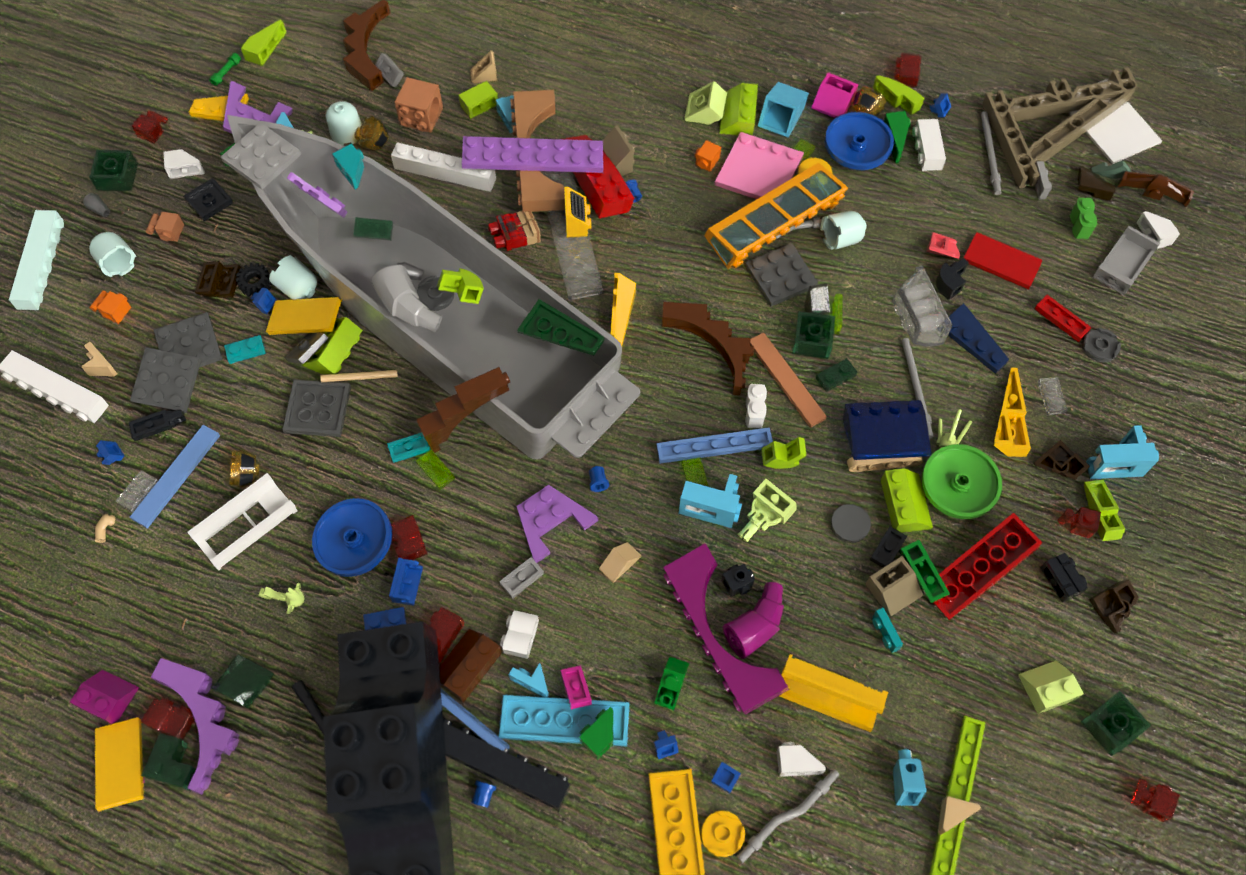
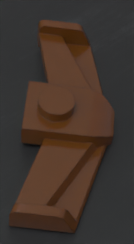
[1118,171,1194,207]

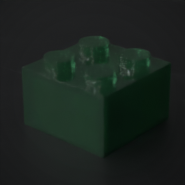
[89,150,138,191]
[792,311,835,359]
[1080,691,1151,756]

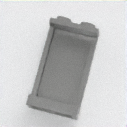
[1092,226,1160,295]

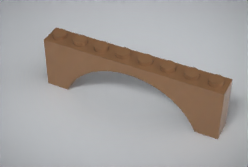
[510,90,565,212]

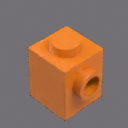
[695,140,721,172]

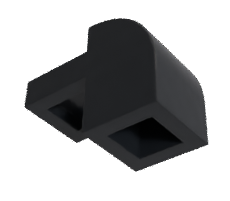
[936,258,969,300]

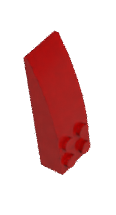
[564,135,635,218]
[921,512,1043,620]

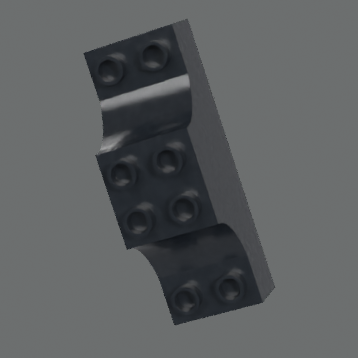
[323,621,455,875]

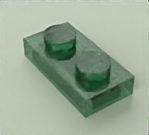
[353,217,393,241]
[816,358,858,392]

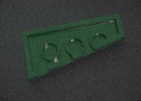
[517,299,605,356]

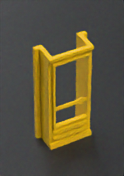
[779,654,888,732]

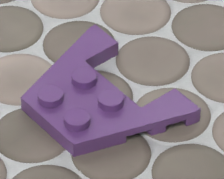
[223,81,293,134]
[287,172,348,218]
[517,485,598,563]

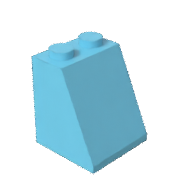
[758,82,809,138]

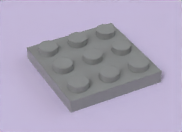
[221,123,301,189]

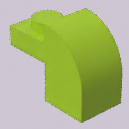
[437,268,484,304]
[761,437,807,469]

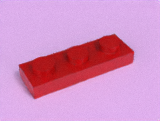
[1034,295,1092,342]

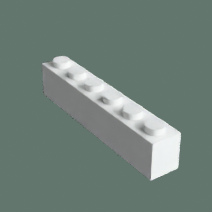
[391,143,496,192]
[0,350,109,423]

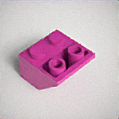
[811,72,858,118]

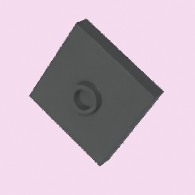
[284,333,328,364]

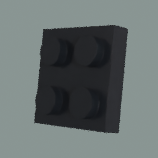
[183,178,233,221]

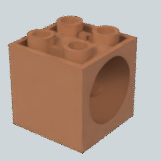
[395,77,443,133]

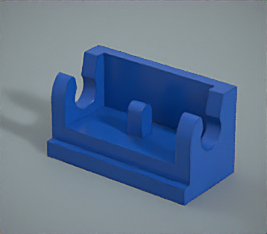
[389,558,423,606]

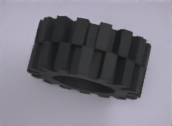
[236,263,272,297]

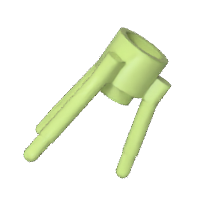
[936,409,972,449]

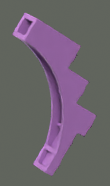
[151,658,239,795]

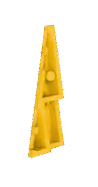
[611,273,636,346]
[994,368,1031,457]

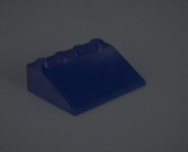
[843,400,932,460]

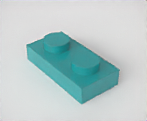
[224,335,266,364]
[387,432,430,463]
[872,607,903,653]

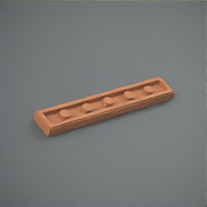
[750,333,827,428]

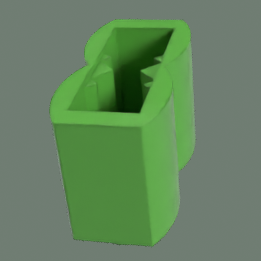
[1070,198,1097,239]

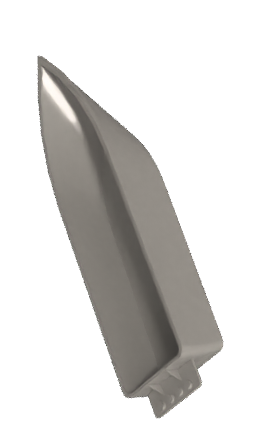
[227,115,640,459]

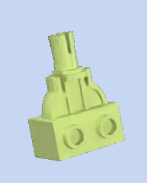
[738,479,797,542]

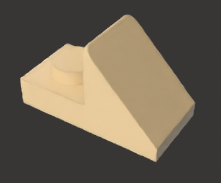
[82,342,117,376]

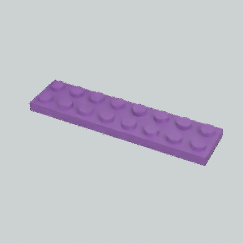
[462,136,603,173]

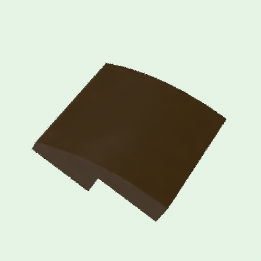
[195,261,242,298]

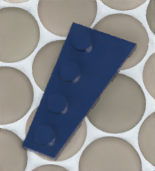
[939,303,1009,374]

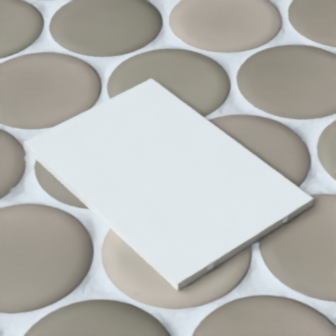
[1068,79,1162,164]

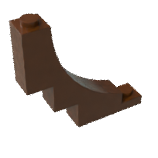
[416,367,511,453]

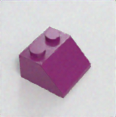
[69,670,139,724]

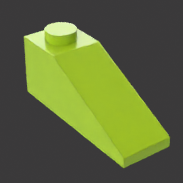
[241,20,286,66]

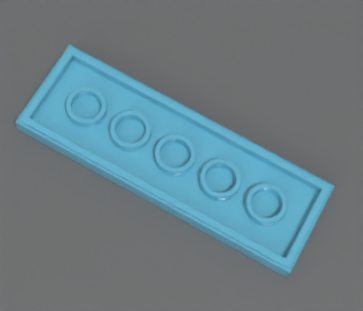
[499,695,629,747]

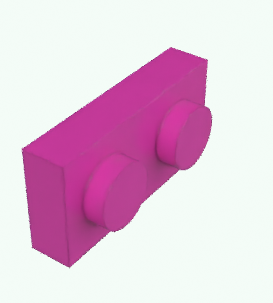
[561,666,592,709]

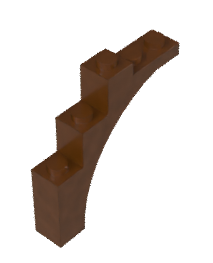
[343,0,391,91]
[662,302,754,395]

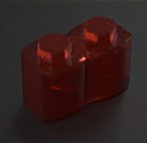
[894,52,921,87]
[391,515,428,560]
[141,697,195,742]

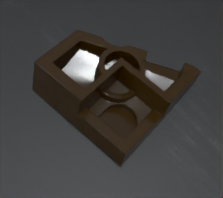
[1078,166,1115,201]
[1033,440,1090,480]
[1089,580,1139,633]

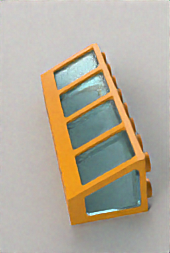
[704,163,848,269]

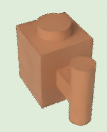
[146,212,184,242]

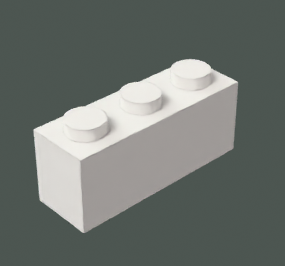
[912,119,946,171]

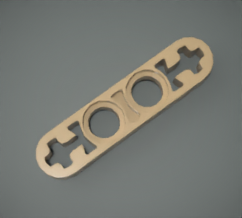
[847,451,923,472]

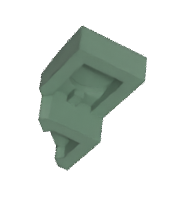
[1092,160,1131,179]

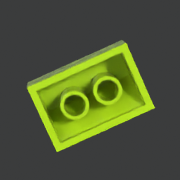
[719,83,758,136]
[301,317,363,375]
[881,468,933,533]

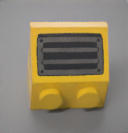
[564,187,591,237]

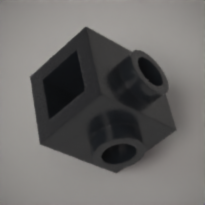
[721,564,755,598]

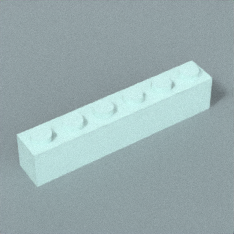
[9,210,64,310]

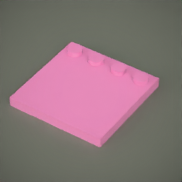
[715,132,804,206]

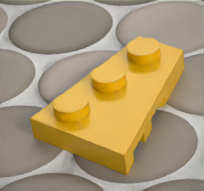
[189,94,249,121]

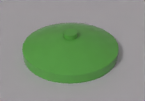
[922,444,1002,519]

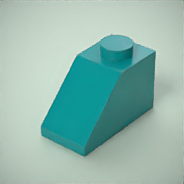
[332,143,364,190]

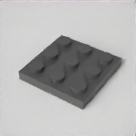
[745,243,818,307]
[154,312,223,367]
[130,347,201,413]
[283,380,351,437]

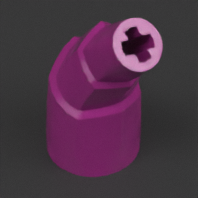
[723,582,784,659]

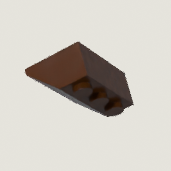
[439,629,502,703]

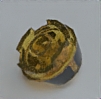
[853,86,886,116]
[354,116,389,151]
[229,449,259,488]

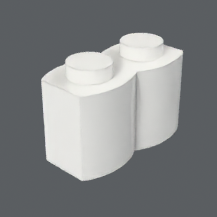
[745,384,767,429]
[500,610,539,659]

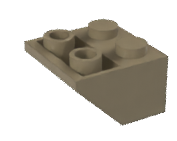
[602,125,635,176]
[865,556,923,617]

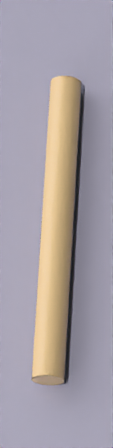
[320,370,397,383]

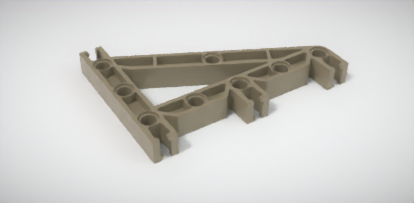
[982,67,1137,189]

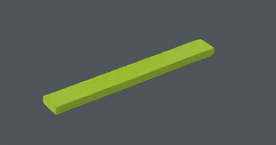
[929,716,986,875]

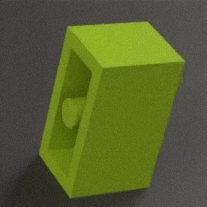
[458,81,498,119]

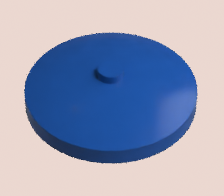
[825,112,894,170]
[312,498,392,577]

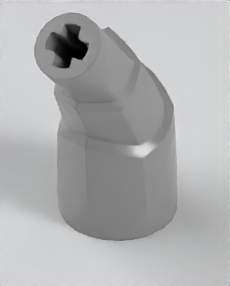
[371,265,442,332]

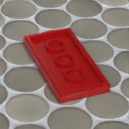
[964,232,1043,290]

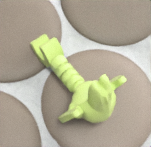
[258,583,304,614]

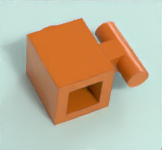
[89,290,131,324]

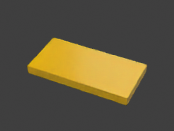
[266,297,341,335]
[95,717,144,811]

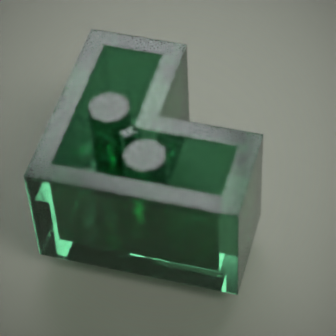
[141,733,196,792]

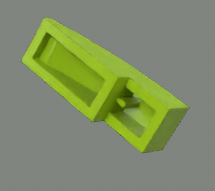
[873,75,924,115]
[1084,480,1125,541]

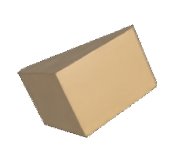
[470,51,497,83]
[599,542,642,583]
[938,796,982,835]

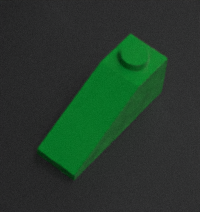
[884,111,911,164]
[900,540,950,603]

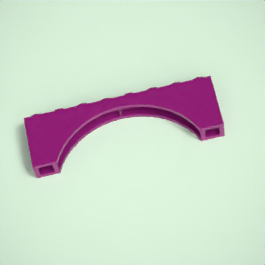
[663,543,789,715]

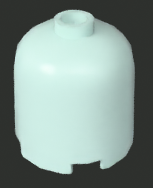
[326,101,363,145]
[821,211,866,250]
[89,232,136,277]
[269,255,317,300]

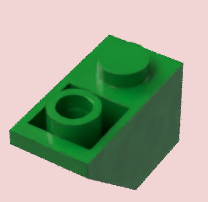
[654,657,689,710]
[579,707,614,760]

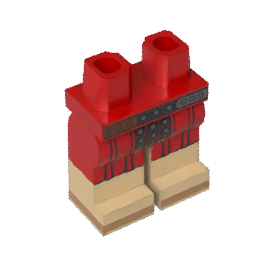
[488,211,541,251]

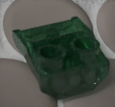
[210,654,274,709]

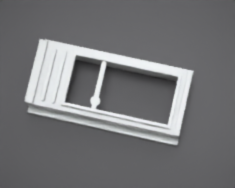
[187,473,297,570]

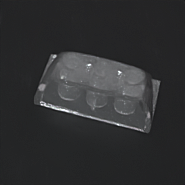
[892,265,953,347]

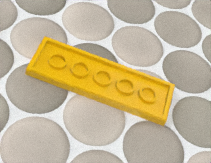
[648,769,705,875]

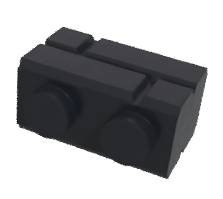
[1040,553,1088,602]

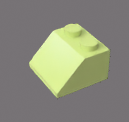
[684,81,727,125]
[1018,661,1084,714]

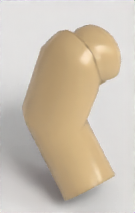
[95,514,115,543]

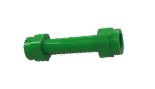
[209,52,241,86]

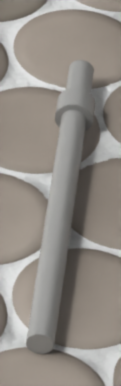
[981,112,1002,195]
[902,338,934,439]

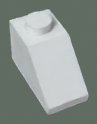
[164,149,205,179]
[1137,211,1179,249]
[776,742,825,777]

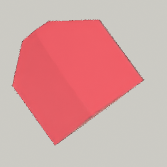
[927,232,960,259]

